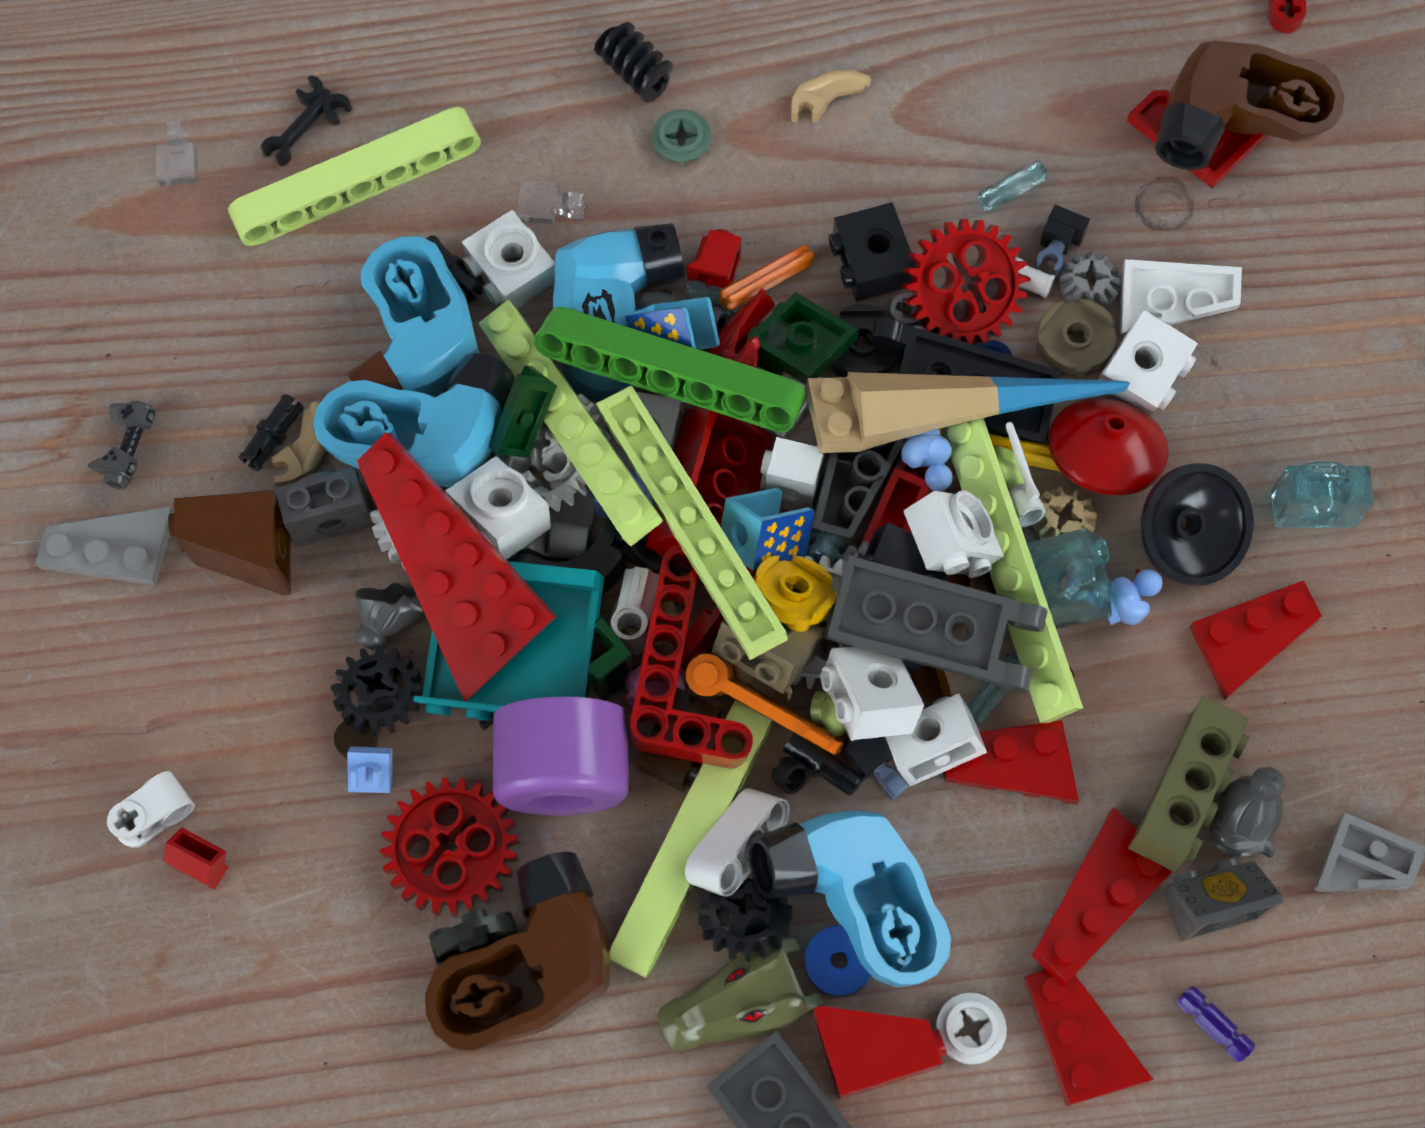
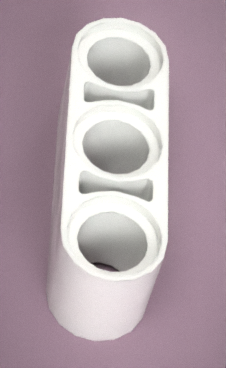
[685,788,790,897]

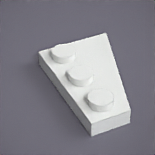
[1119,259,1242,338]

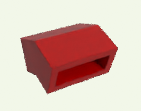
[163,827,228,890]

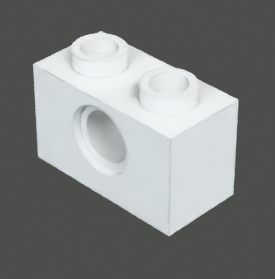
[760,437,824,511]
[885,693,987,787]

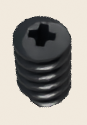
[594,22,673,103]

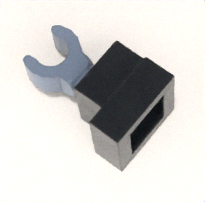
[1035,204,1090,277]
[842,737,908,800]

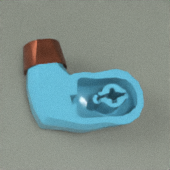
[347,237,480,398]

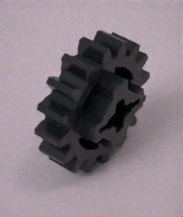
[331,646,423,736]
[698,878,792,962]

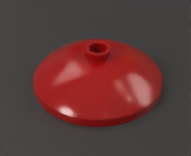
[1048,398,1169,496]

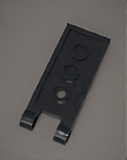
[863,318,1062,444]

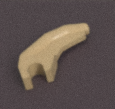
[791,69,871,123]
[271,401,326,488]

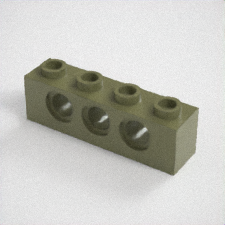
[1128,696,1249,873]

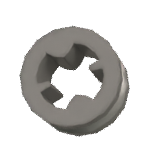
[889,293,923,327]

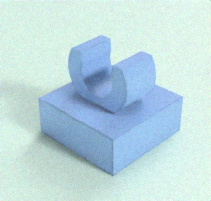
[347,747,393,793]

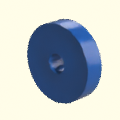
[804,925,871,998]

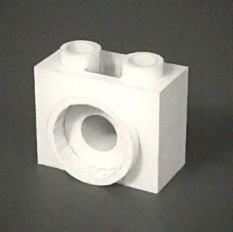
[462,210,555,309]
[1097,310,1198,416]
[445,456,551,560]
[903,490,1004,578]
[821,646,924,740]

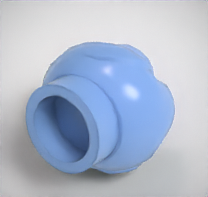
[901,429,955,491]
[1098,569,1163,625]

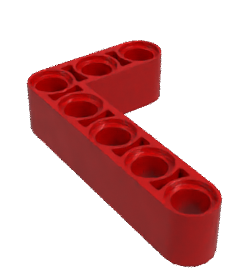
[629,545,753,768]

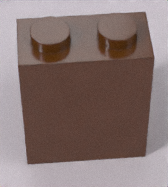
[168,490,291,595]

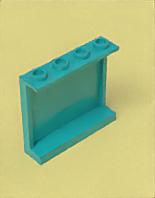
[413,561,605,721]

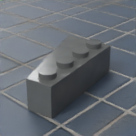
[808,438,906,554]

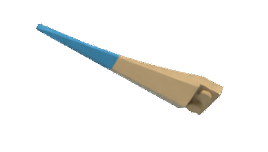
[805,372,1130,453]

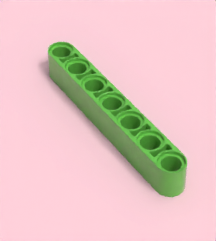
[533,307,807,432]

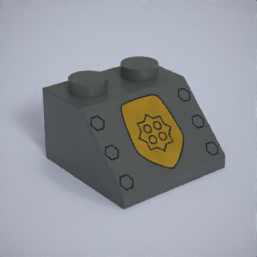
[1164,858,1283,941]

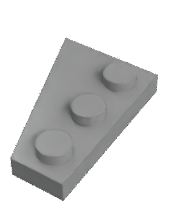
[35,506,174,586]

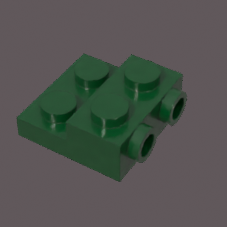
[745,292,858,385]

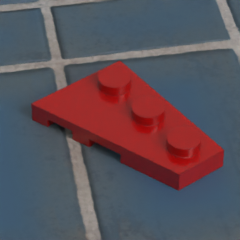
[1189,580,1322,700]
[1024,970,1154,1106]

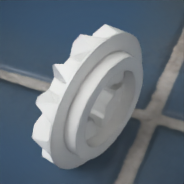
[936,993,1007,1065]

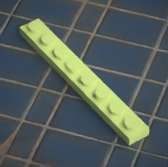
[478,299,664,546]
[596,386,788,660]
[941,418,1083,723]

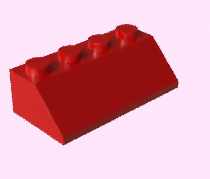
[646,406,774,566]

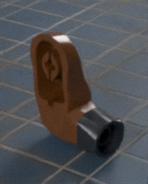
[1155,41,1344,170]
[425,852,610,1051]

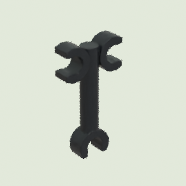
[261,75,352,167]

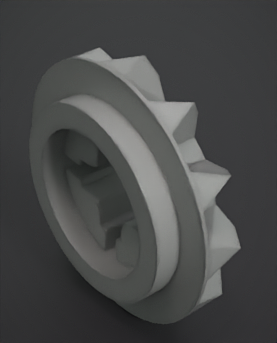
[1059,250,1122,307]

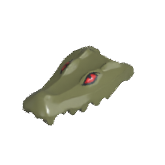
[658,937,825,1053]

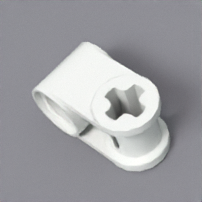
[107,771,195,848]

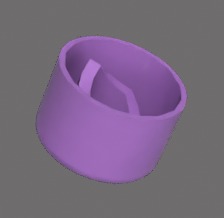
[493,697,629,815]

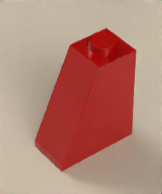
[812,1006,947,1100]

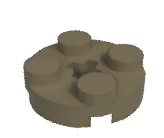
[1037,299,1117,378]

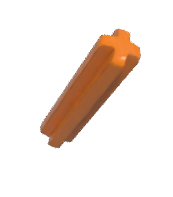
[718,245,815,311]

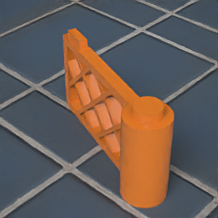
[686,654,847,754]

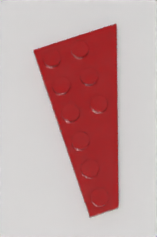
[356,433,557,702]

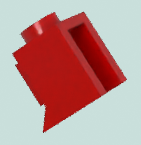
[686,229,741,292]

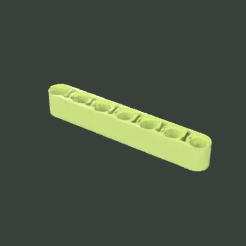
[228,107,481,246]
[609,700,774,978]

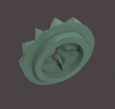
[652,110,711,166]

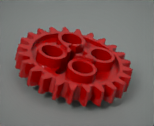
[902,219,1029,344]
[380,777,520,917]

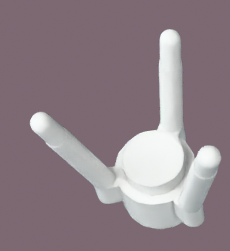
[1006,422,1046,527]

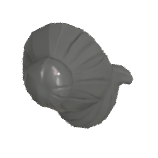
[355,583,425,651]
[1210,767,1285,858]

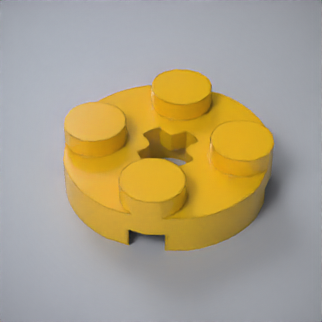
[754,555,837,632]

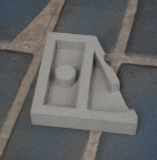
[1313,812,1425,892]

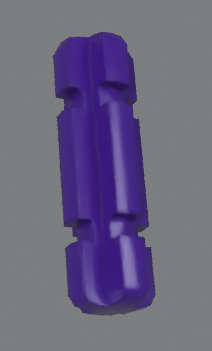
[1177,986,1255,1062]

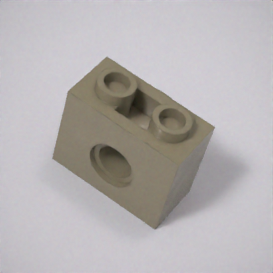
[712,619,826,694]

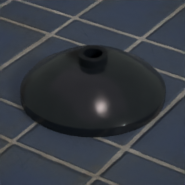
[1141,463,1254,586]

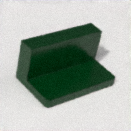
[489,365,557,458]
[588,617,634,701]

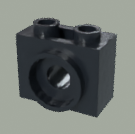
[828,202,916,301]

